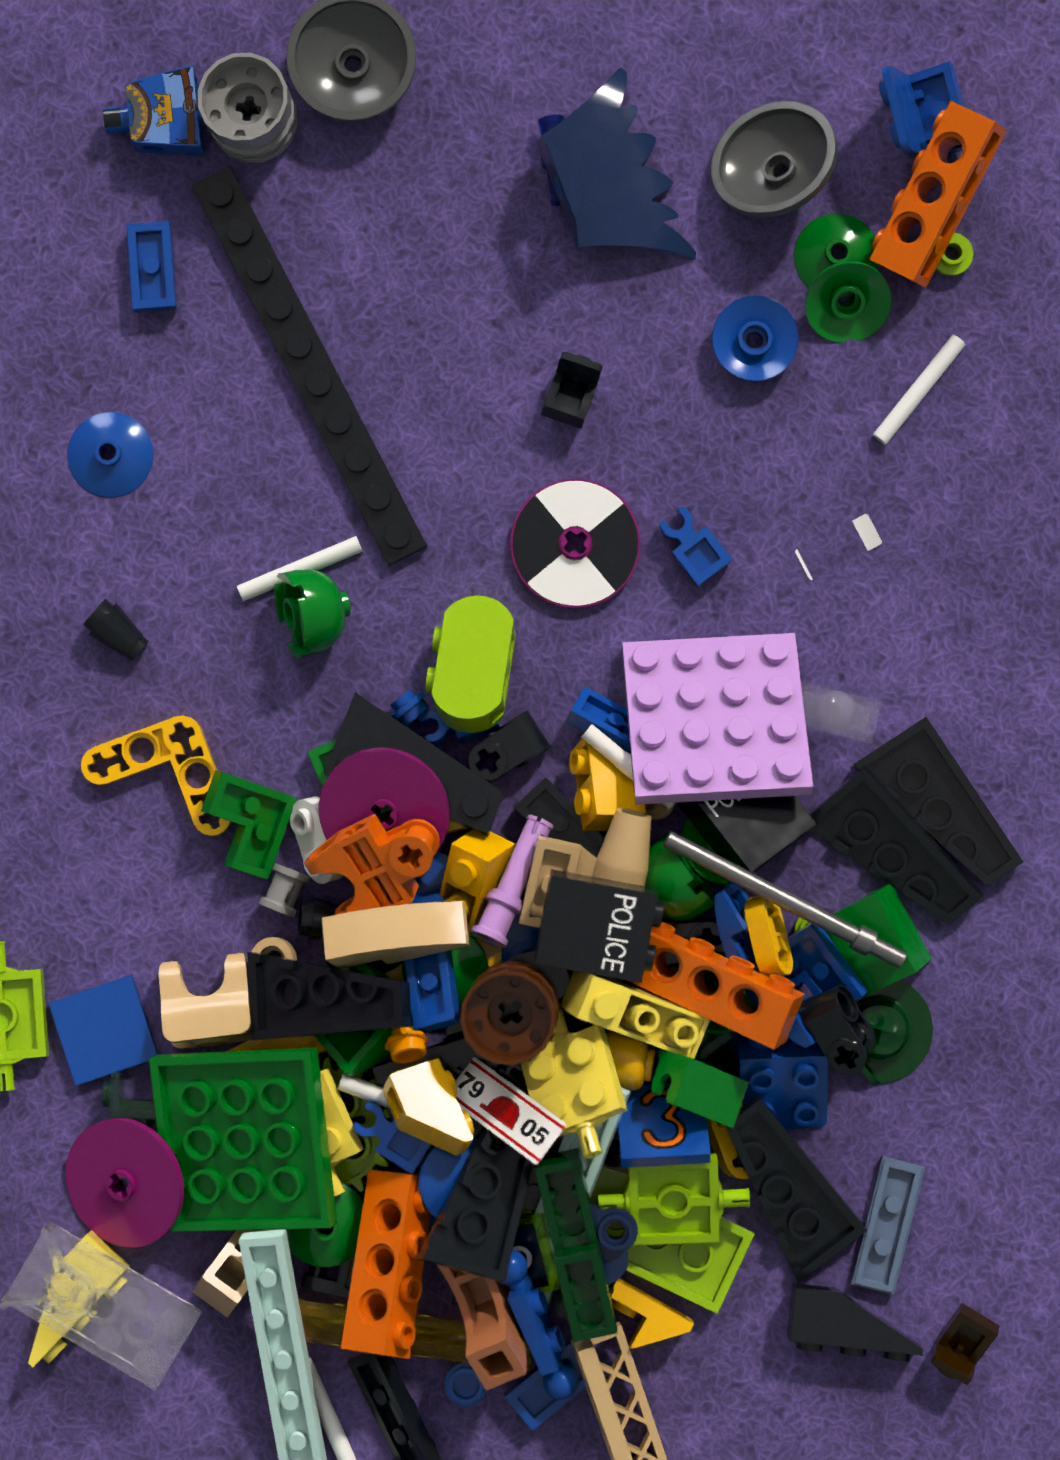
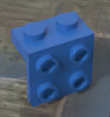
[879,61,964,158]
[735,1032,828,1129]

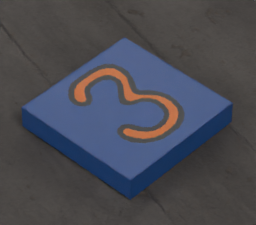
[618,1083,711,1168]

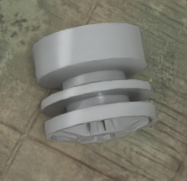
[198,52,298,163]

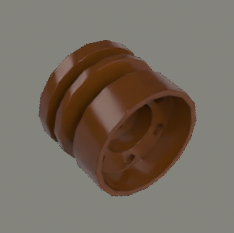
[460,961,560,1066]

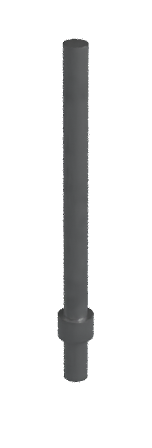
[663,831,907,968]

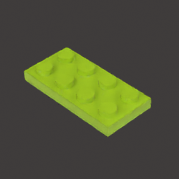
[590,1167,755,1314]

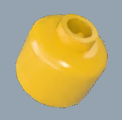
[606,1030,657,1091]

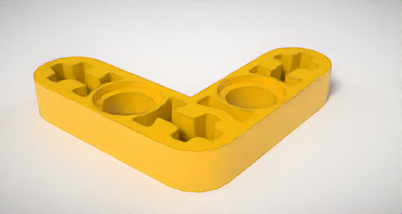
[81,715,232,836]

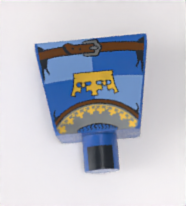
[103,65,205,156]

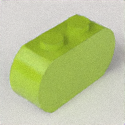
[426,595,516,733]

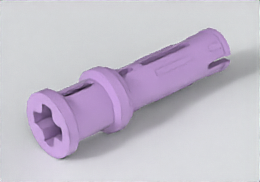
[470,815,554,948]

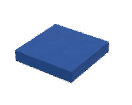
[48,975,159,1086]

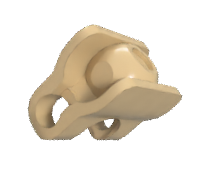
[159,953,251,1050]

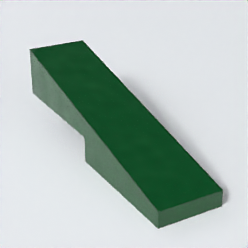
[534,1148,618,1342]

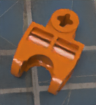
[304,814,440,915]

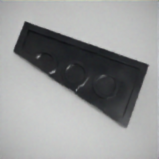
[247,952,412,1040]
[725,1095,867,1283]
[417,1127,533,1282]

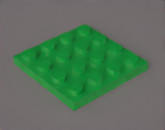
[149,1047,337,1232]

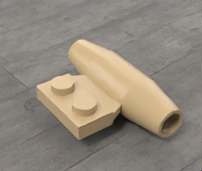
[519,808,651,979]

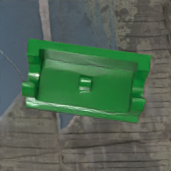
[651,1049,749,1128]

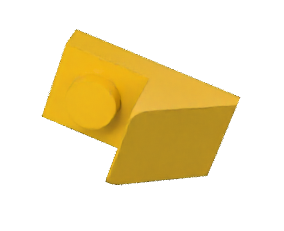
[611,1278,694,1349]

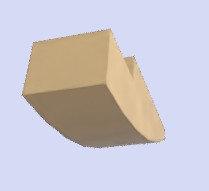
[322,901,469,969]

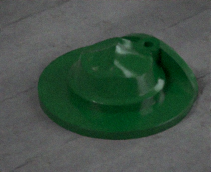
[856,980,933,1086]

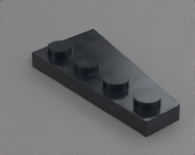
[324,692,504,835]
[853,717,1023,886]
[809,766,983,925]

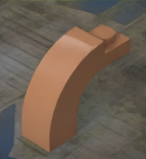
[437,1264,527,1391]

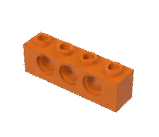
[870,101,1007,288]
[627,921,805,1050]
[341,1170,431,1359]

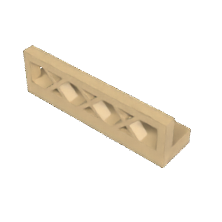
[570,1322,667,1460]

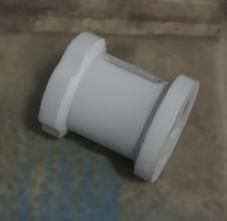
[258,863,311,918]

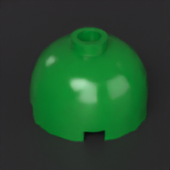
[274,569,351,658]
[645,832,715,922]

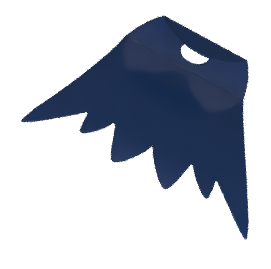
[536,68,696,260]

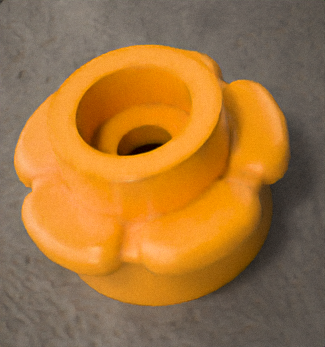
[385,1025,429,1063]

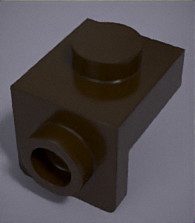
[931,1303,1000,1385]

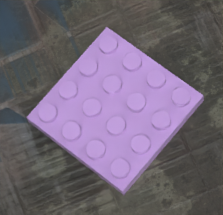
[622,633,813,805]

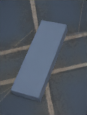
[850,1156,925,1295]

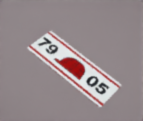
[455,1057,567,1165]

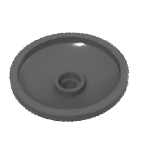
[286,0,416,122]
[711,101,838,218]

